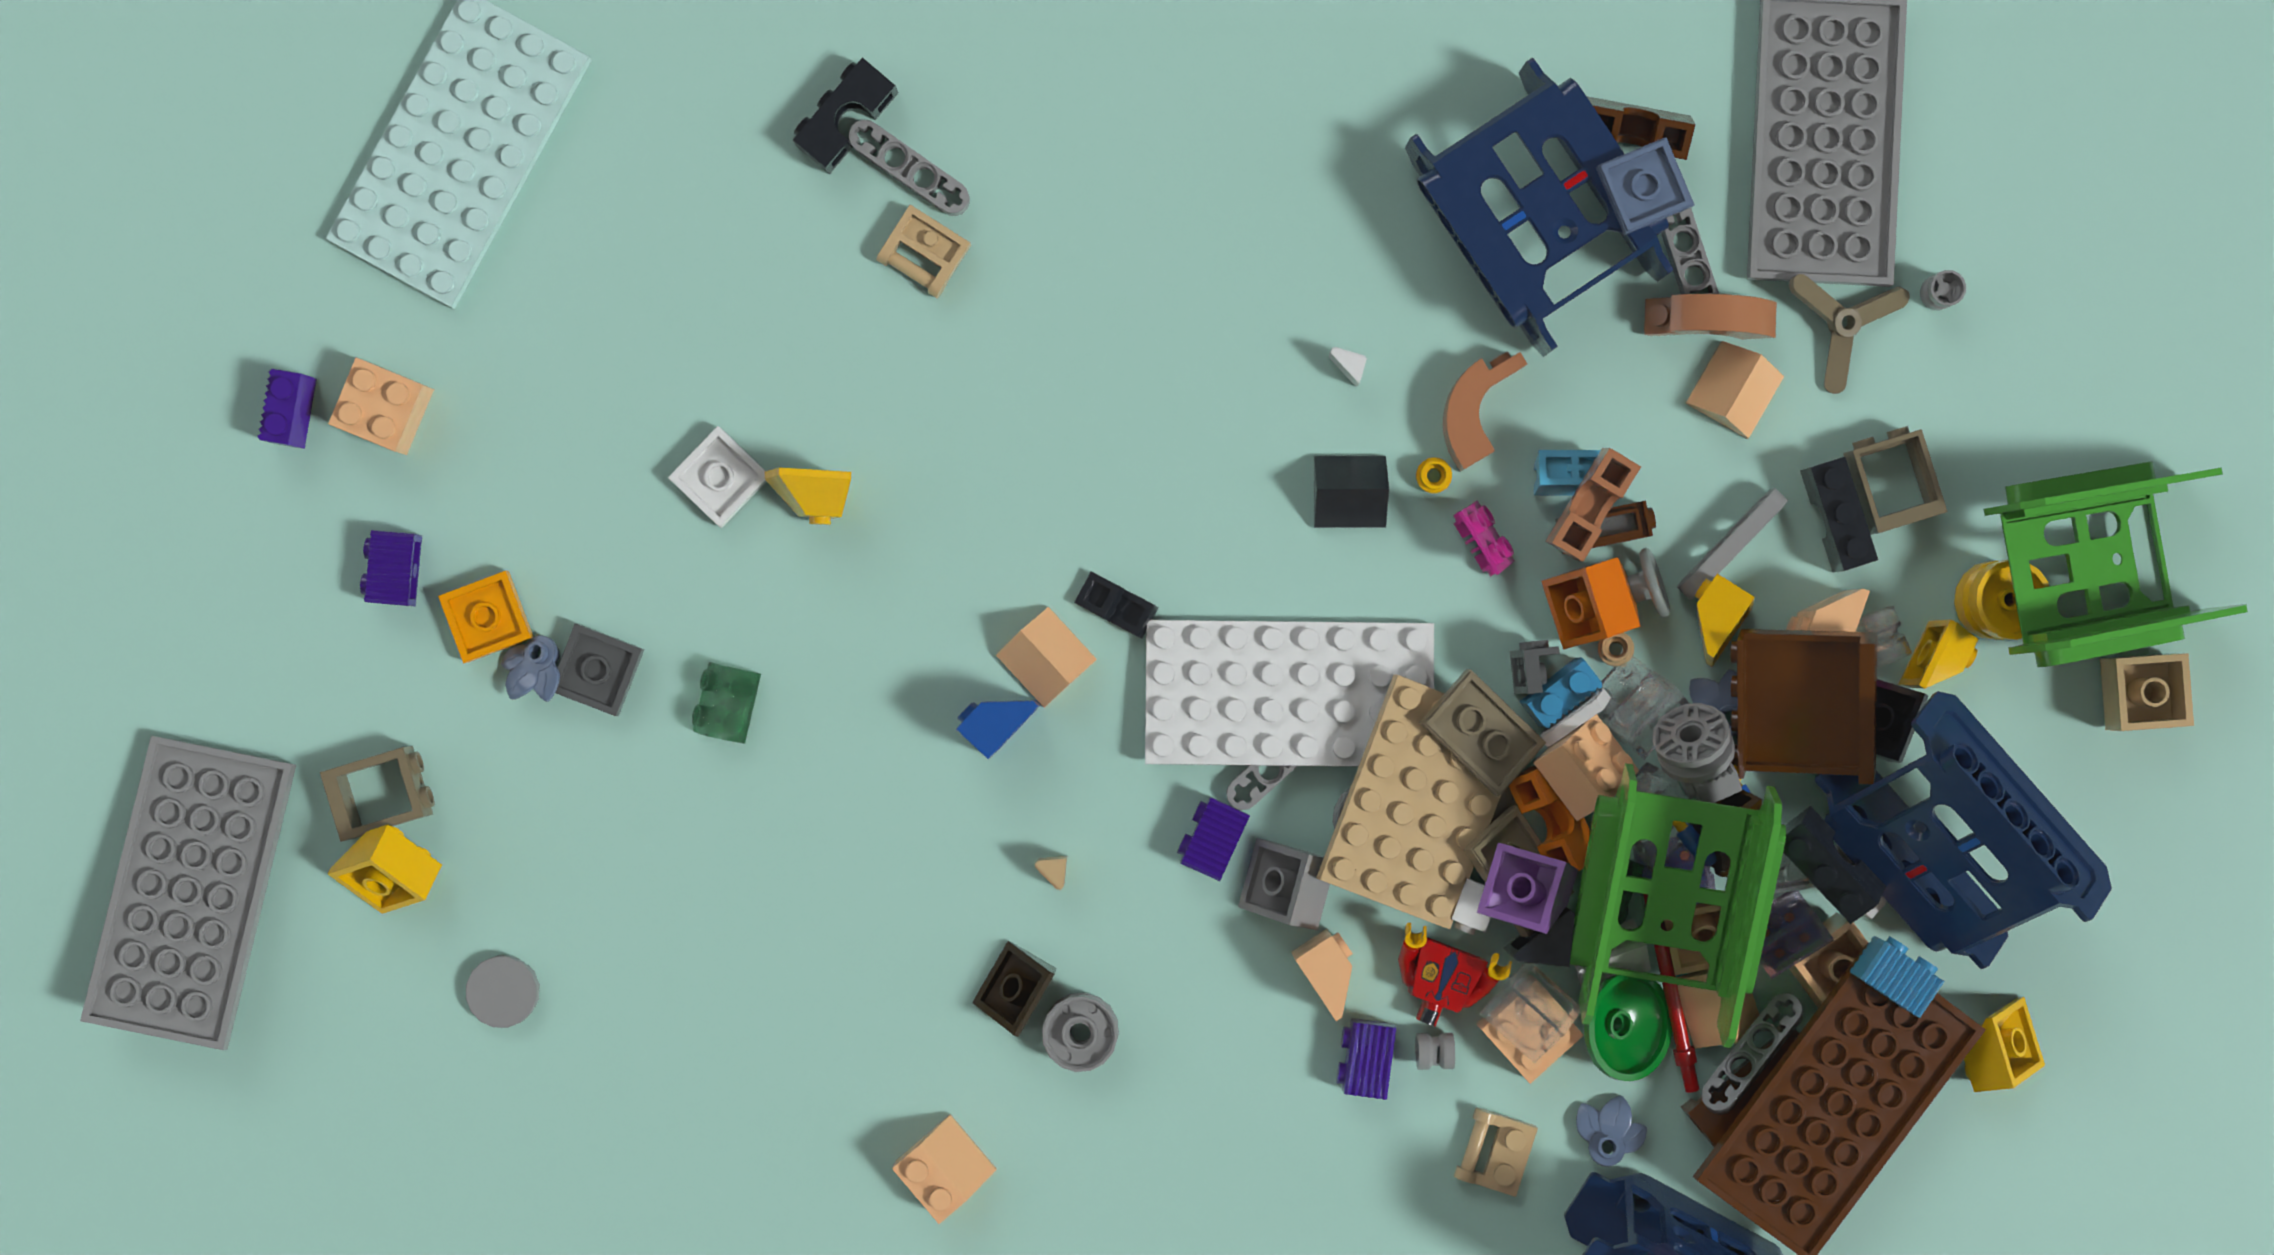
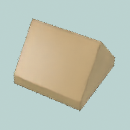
[1034,856,1067,890]

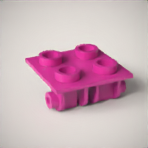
[1453,500,1515,577]

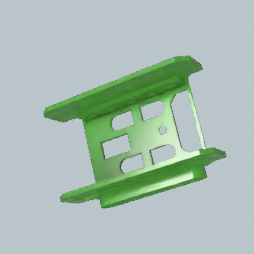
[1983,461,2248,667]
[1570,763,1786,1048]

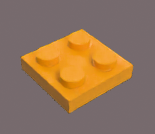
[438,570,534,663]

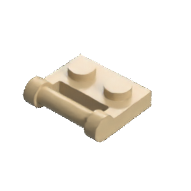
[876,205,971,299]
[1454,1107,1538,1197]

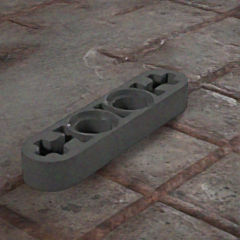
[1701,993,1803,1115]

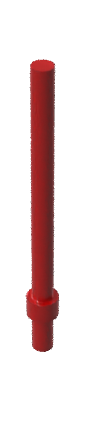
[1643,894,1700,1093]

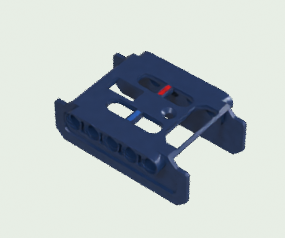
[1405,57,1673,357]
[1815,691,2112,969]
[1564,1172,1783,1255]

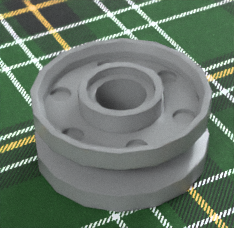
[1652,703,1735,783]
[1042,992,1119,1072]

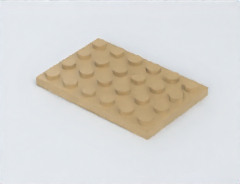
[1316,674,1501,930]

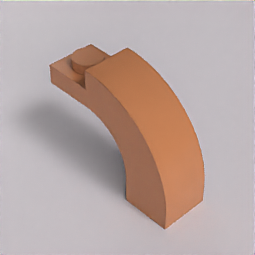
[1644,294,1777,340]
[1443,351,1527,472]

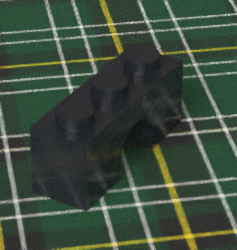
[793,57,899,174]
[1800,457,1878,573]
[1783,806,1886,924]

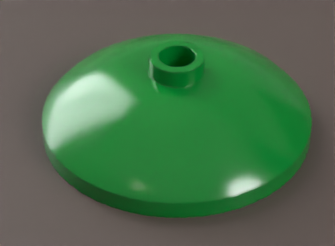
[1584,974,1672,1081]

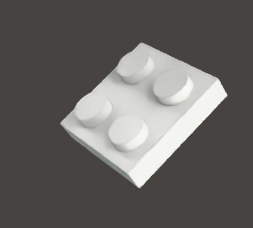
[668,426,767,528]

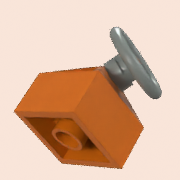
[1541,548,1670,649]

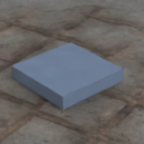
[1596,137,1695,236]

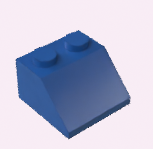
[956,700,1041,759]

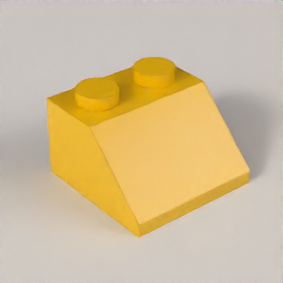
[328,824,442,914]

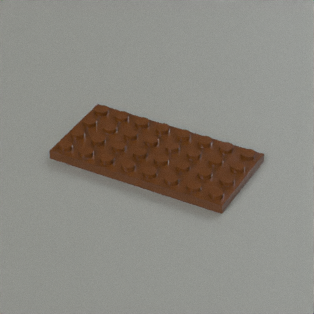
[1693,942,1986,1255]

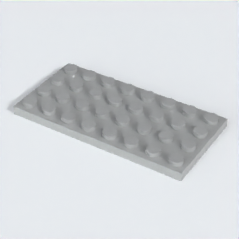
[1747,0,1907,287]
[80,736,296,1050]

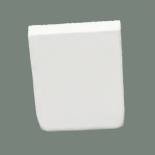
[1328,347,1367,386]

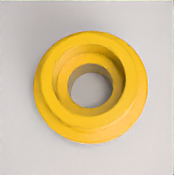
[1416,457,1452,494]

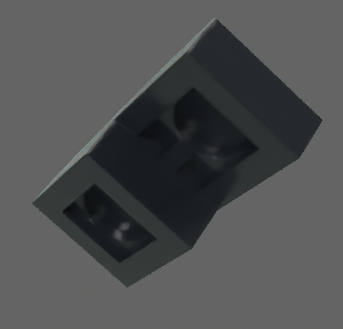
[1074,571,1159,639]

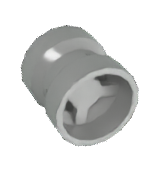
[1920,270,1966,311]
[1415,1033,1455,1070]

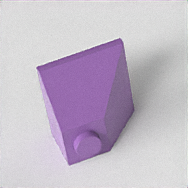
[1476,843,1578,934]

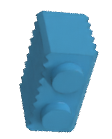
[1519,657,1602,728]
[1850,936,1945,1018]

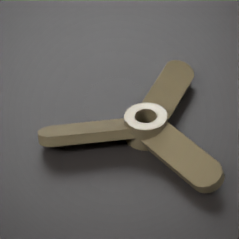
[1789,274,1910,394]

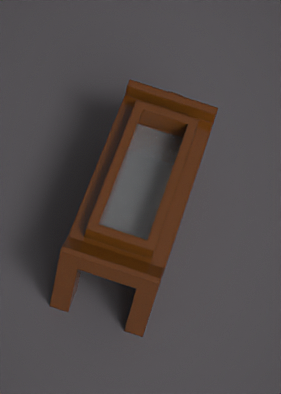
[1555,500,1656,554]

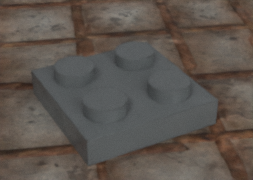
[555,623,645,716]

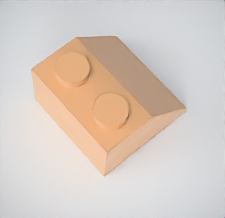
[1786,589,1870,632]
[1291,928,1353,1021]
[892,1114,997,1224]

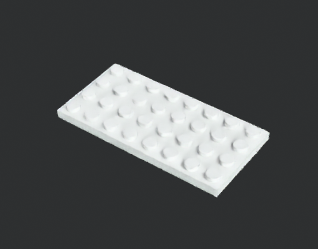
[1145,620,1434,767]

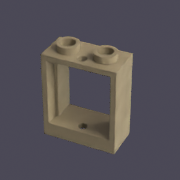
[1843,426,1948,535]
[320,746,435,842]

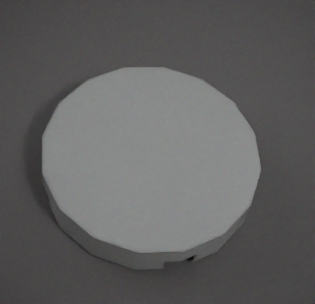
[466,955,540,1028]

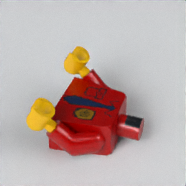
[1398,923,1512,1027]

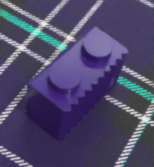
[257,369,317,449]
[360,530,422,607]
[1177,796,1250,882]
[1336,1018,1396,1100]

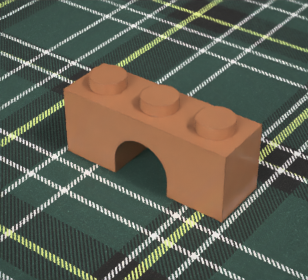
[1545,448,1641,562]

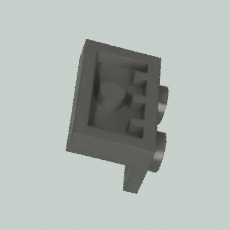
[1509,640,1560,694]

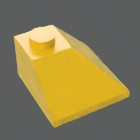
[764,467,851,525]
[1695,573,1755,667]
[1898,619,1979,689]
[1964,997,2045,1092]

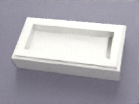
[1541,688,1611,748]

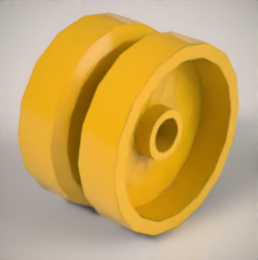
[1954,560,2049,640]

